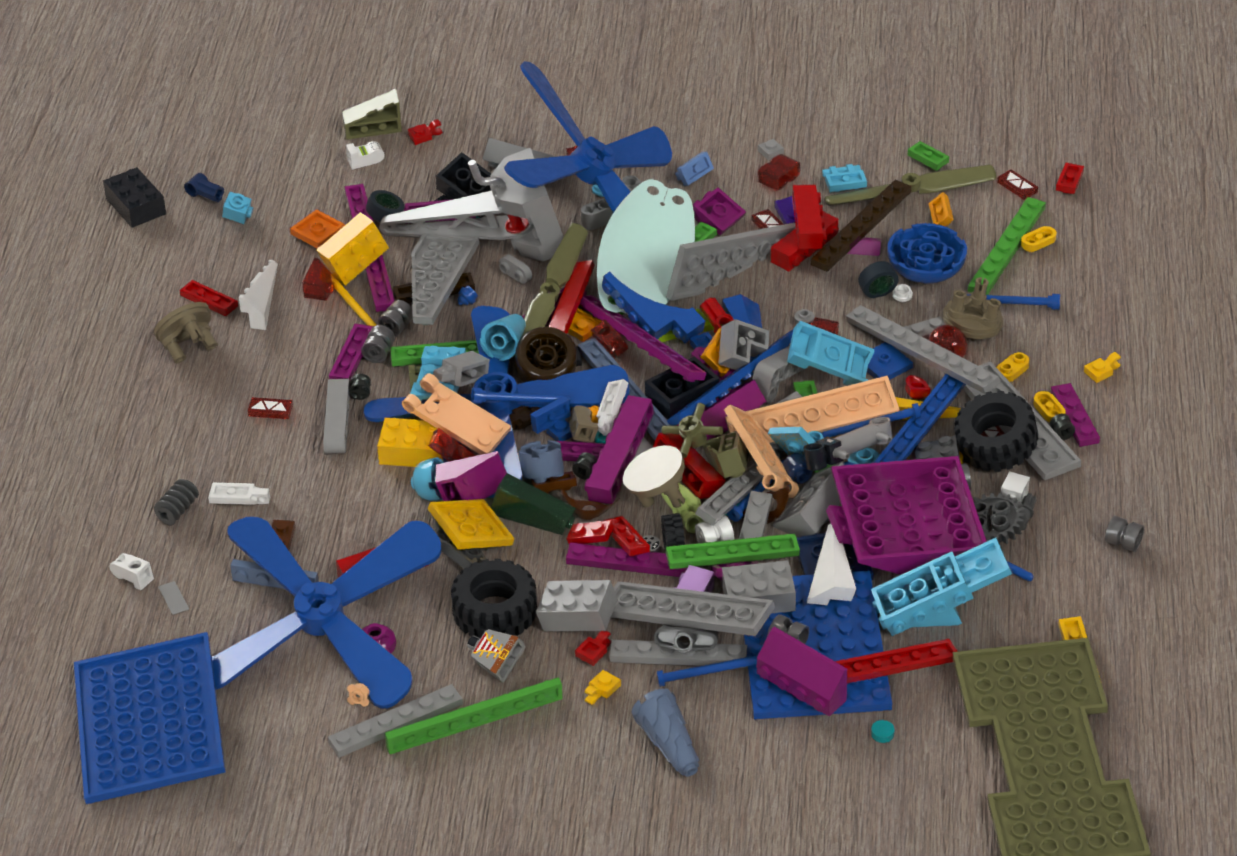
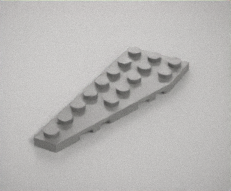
[666,223,796,301]
[411,233,480,325]

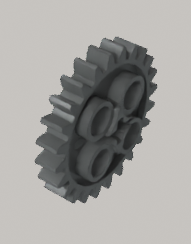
[974,493,1027,544]

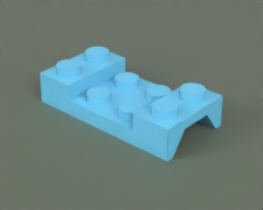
[787,321,874,386]
[410,346,466,401]

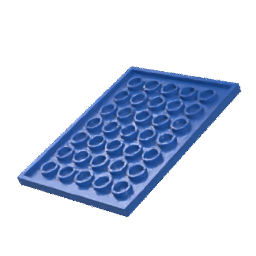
[744,571,892,719]
[74,632,226,804]

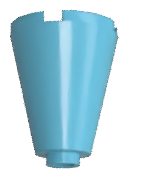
[480,314,526,361]

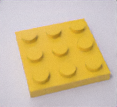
[428,499,515,549]

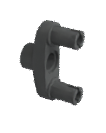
[654,624,719,653]

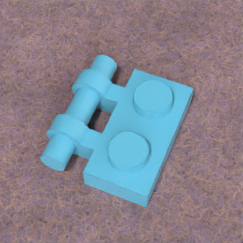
[822,164,867,192]

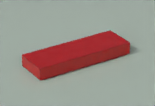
[179,280,239,317]
[603,516,650,557]

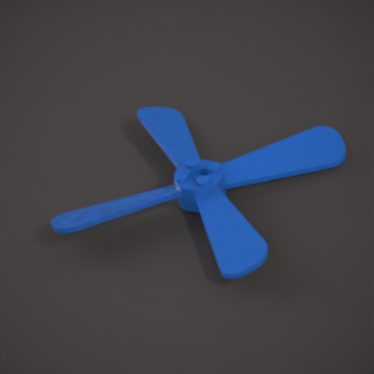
[504,61,672,213]
[364,306,630,498]
[212,517,442,709]

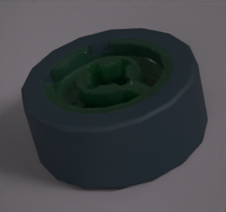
[366,190,405,222]
[858,261,899,299]

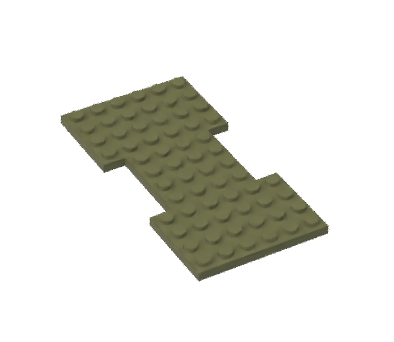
[952,638,1151,856]

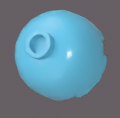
[411,457,444,501]

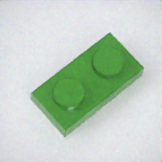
[907,141,949,171]

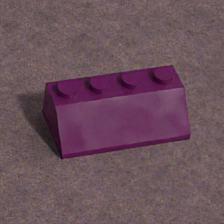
[675,380,767,440]
[757,626,847,716]

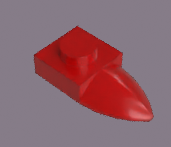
[905,375,931,399]

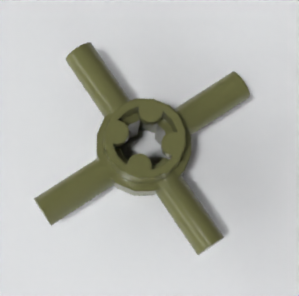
[662,403,723,458]

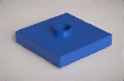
[867,342,913,380]

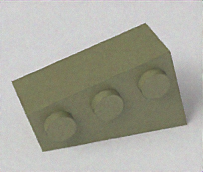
[342,89,402,140]
[702,431,749,478]

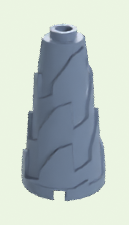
[632,688,699,777]

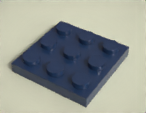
[796,533,874,580]

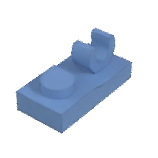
[675,152,714,186]

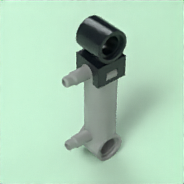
[803,417,893,471]

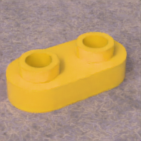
[1021,226,1057,252]
[996,352,1029,382]
[1033,391,1066,423]

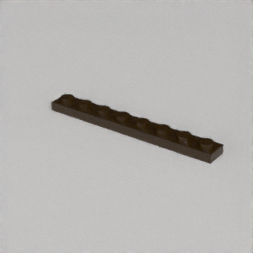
[811,180,911,272]

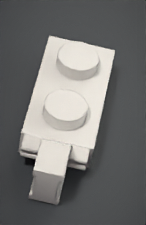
[596,379,629,435]
[208,482,270,505]

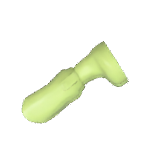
[661,482,704,533]

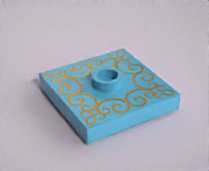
[767,427,816,455]

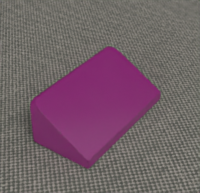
[847,237,881,256]

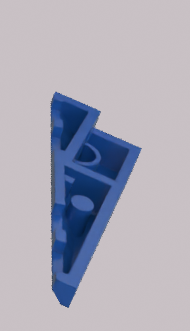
[722,294,762,360]

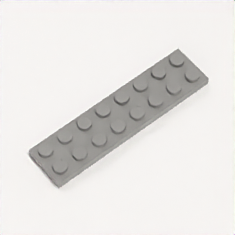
[963,361,1081,480]
[611,581,775,636]

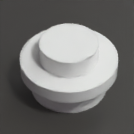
[892,284,913,302]

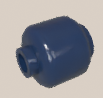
[783,453,813,484]

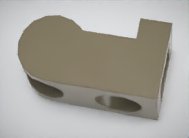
[569,405,599,443]

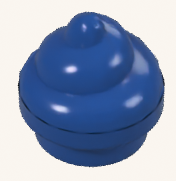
[458,285,478,305]

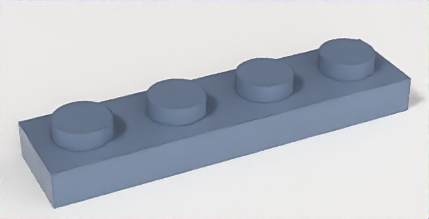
[230,559,319,589]

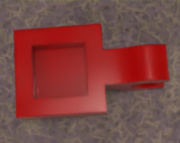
[408,120,442,145]
[575,631,612,666]

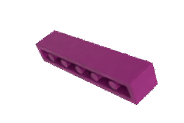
[584,395,654,504]

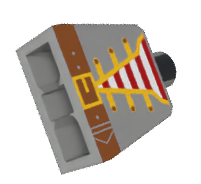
[467,629,526,683]

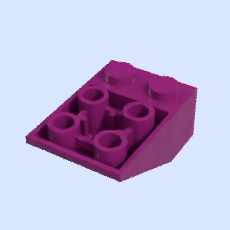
[435,451,511,501]

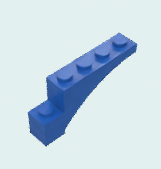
[602,272,706,343]

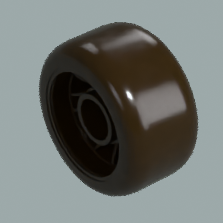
[515,327,577,383]

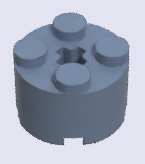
[519,440,564,483]

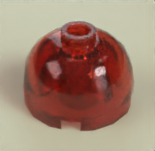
[928,325,967,358]

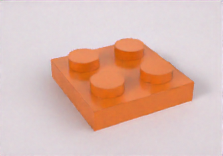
[290,209,345,249]

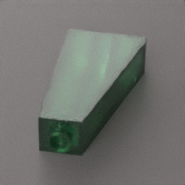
[491,473,576,535]

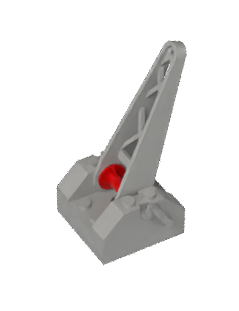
[379,148,564,261]

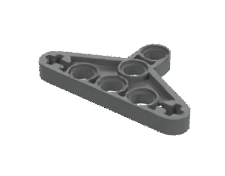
[433,517,487,568]

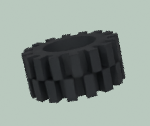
[661,513,685,552]

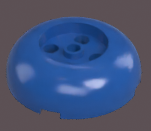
[887,223,967,284]

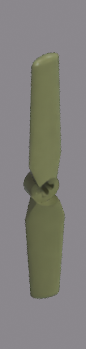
[824,165,996,205]
[522,223,588,337]

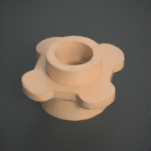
[347,683,370,707]

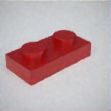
[1056,162,1084,194]
[566,520,614,545]

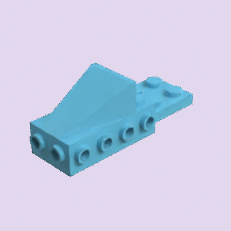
[871,538,1012,636]

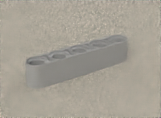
[323,379,350,454]

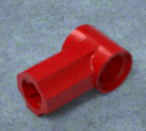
[700,297,734,334]

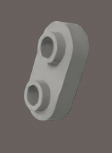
[499,254,532,284]

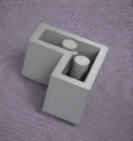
[719,319,769,370]

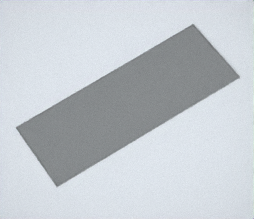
[158,581,189,615]

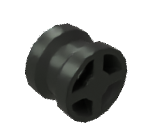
[349,374,371,400]
[1050,413,1075,440]
[572,452,598,480]

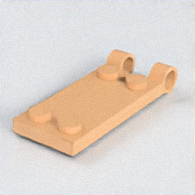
[402,373,511,455]
[724,405,799,498]

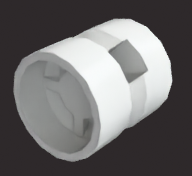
[695,515,734,543]

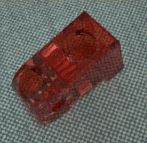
[591,320,628,359]

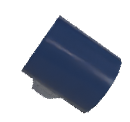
[184,173,224,202]

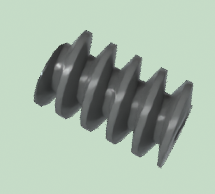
[154,479,199,526]

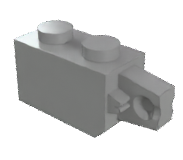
[433,351,490,386]

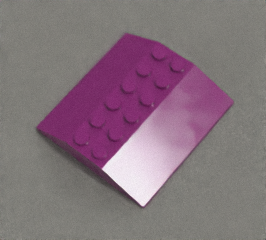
[831,456,987,575]

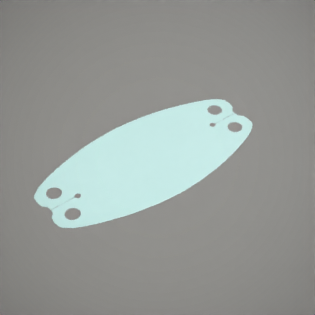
[597,179,695,315]

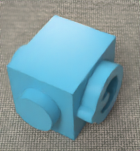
[222,192,253,224]

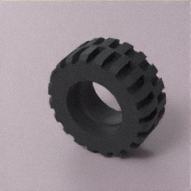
[954,391,1039,472]
[451,558,537,638]

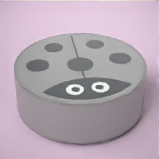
[643,535,660,553]

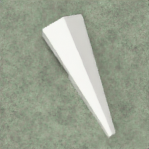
[239,260,278,330]
[807,524,856,605]

